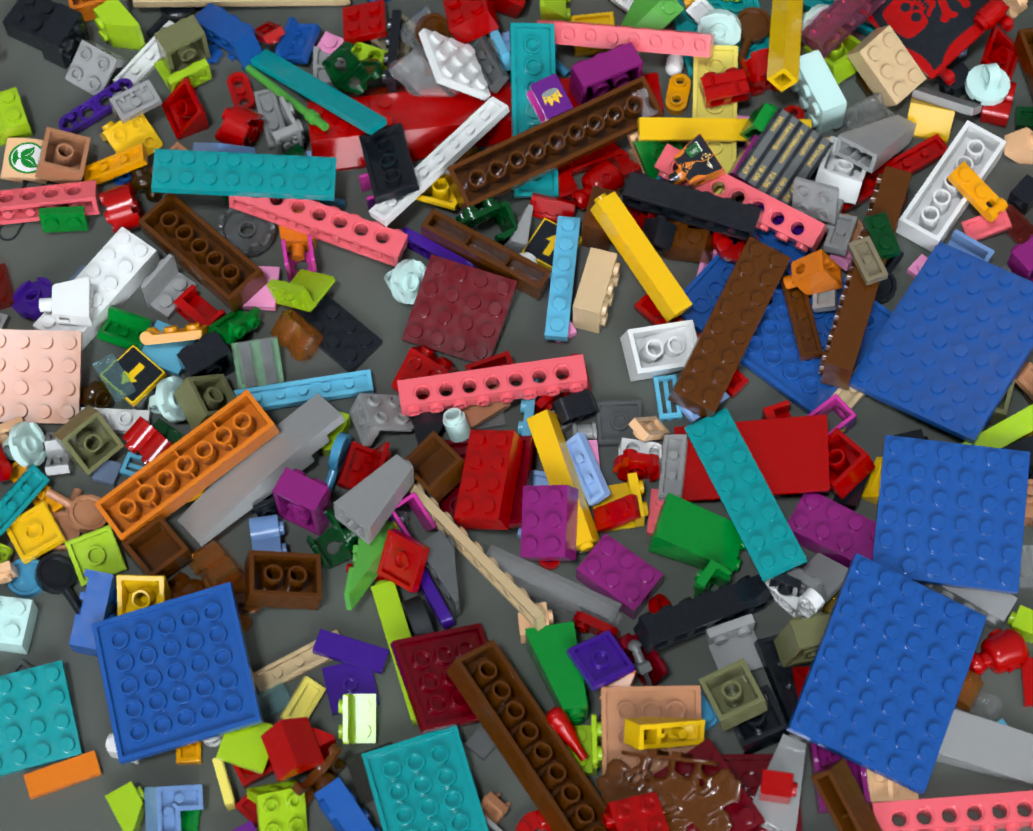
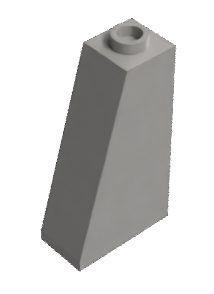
[834,114,917,173]
[334,454,414,544]
[753,734,806,831]

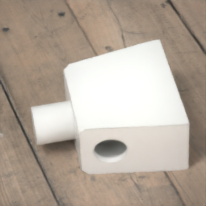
[39,277,93,327]

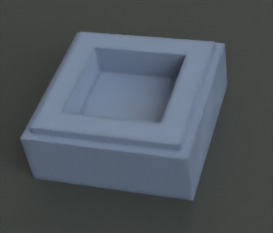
[92,460,122,487]

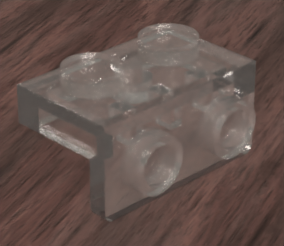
[844,92,895,131]

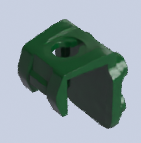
[322,41,382,95]
[456,197,517,244]
[307,508,358,569]

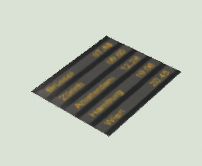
[735,107,833,206]

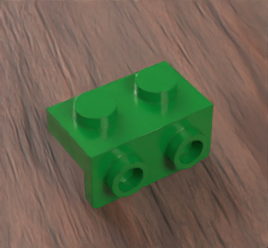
[39,206,90,233]
[97,306,152,351]
[208,307,260,345]
[693,559,732,598]

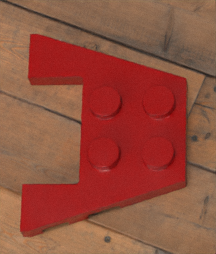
[558,142,641,200]

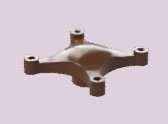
[291,743,347,808]

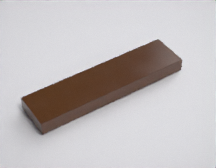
[779,275,823,361]

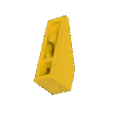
[624,717,705,750]

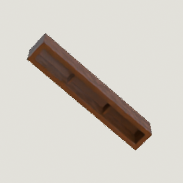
[421,208,552,300]
[810,758,882,831]

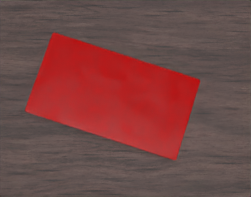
[674,414,830,502]

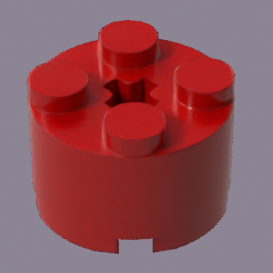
[739,48,779,96]
[215,103,264,147]
[99,183,144,234]

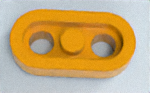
[665,73,691,115]

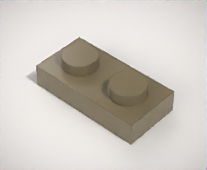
[847,236,889,286]

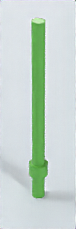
[245,64,329,131]

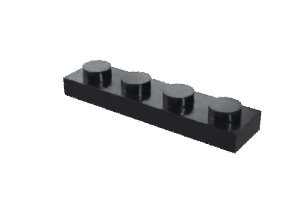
[382,10,403,92]

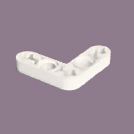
[764,579,824,619]

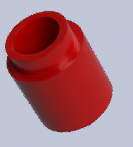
[973,0,1006,31]

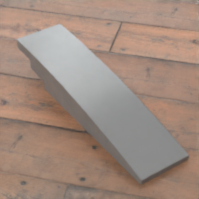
[177,393,345,547]
[936,709,1033,788]

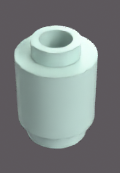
[443,408,471,443]

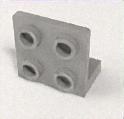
[65,40,129,95]
[109,79,162,124]
[272,96,306,155]
[792,177,844,224]
[141,254,197,321]
[349,393,414,446]
[784,553,848,605]
[705,613,764,672]

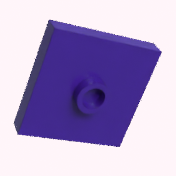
[566,630,635,692]
[322,663,380,716]

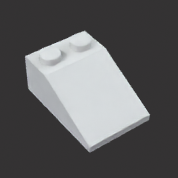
[815,136,867,204]
[620,320,697,381]

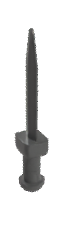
[628,639,653,686]

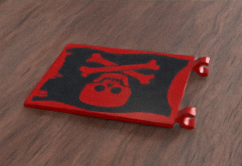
[846,0,1014,86]

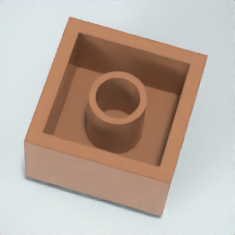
[35,127,91,184]

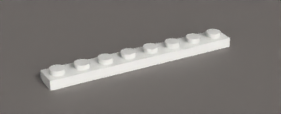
[369,96,510,226]

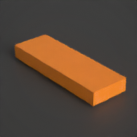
[23,750,103,800]

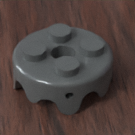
[218,207,275,257]

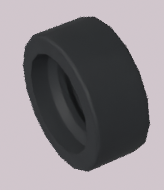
[401,596,434,636]

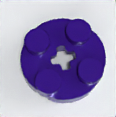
[12,277,53,320]

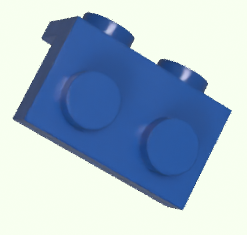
[275,17,321,64]

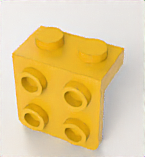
[99,114,163,156]
[593,472,649,533]

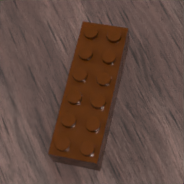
[138,193,267,313]

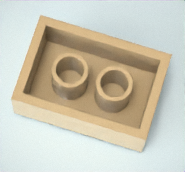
[847,25,926,108]
[573,247,621,333]

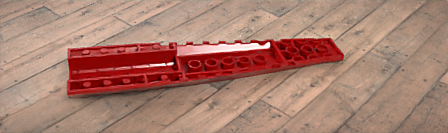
[307,72,664,171]

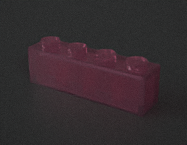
[801,0,886,58]

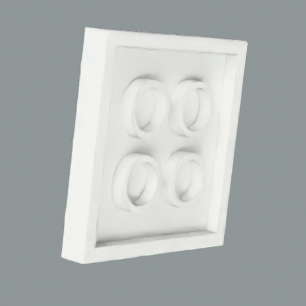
[418,28,491,101]

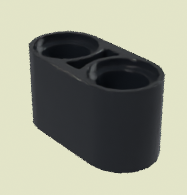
[551,389,600,426]

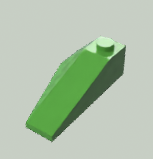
[606,0,684,54]
[344,520,394,611]

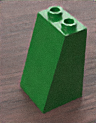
[648,493,745,573]
[525,621,588,725]

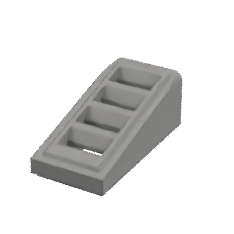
[504,204,533,254]

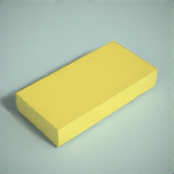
[279,676,326,719]
[212,758,236,811]

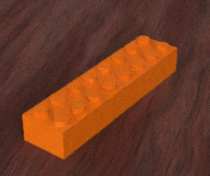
[94,389,280,542]

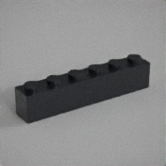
[622,172,762,241]
[633,574,774,654]

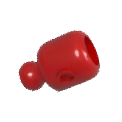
[571,160,625,210]
[969,628,1029,675]

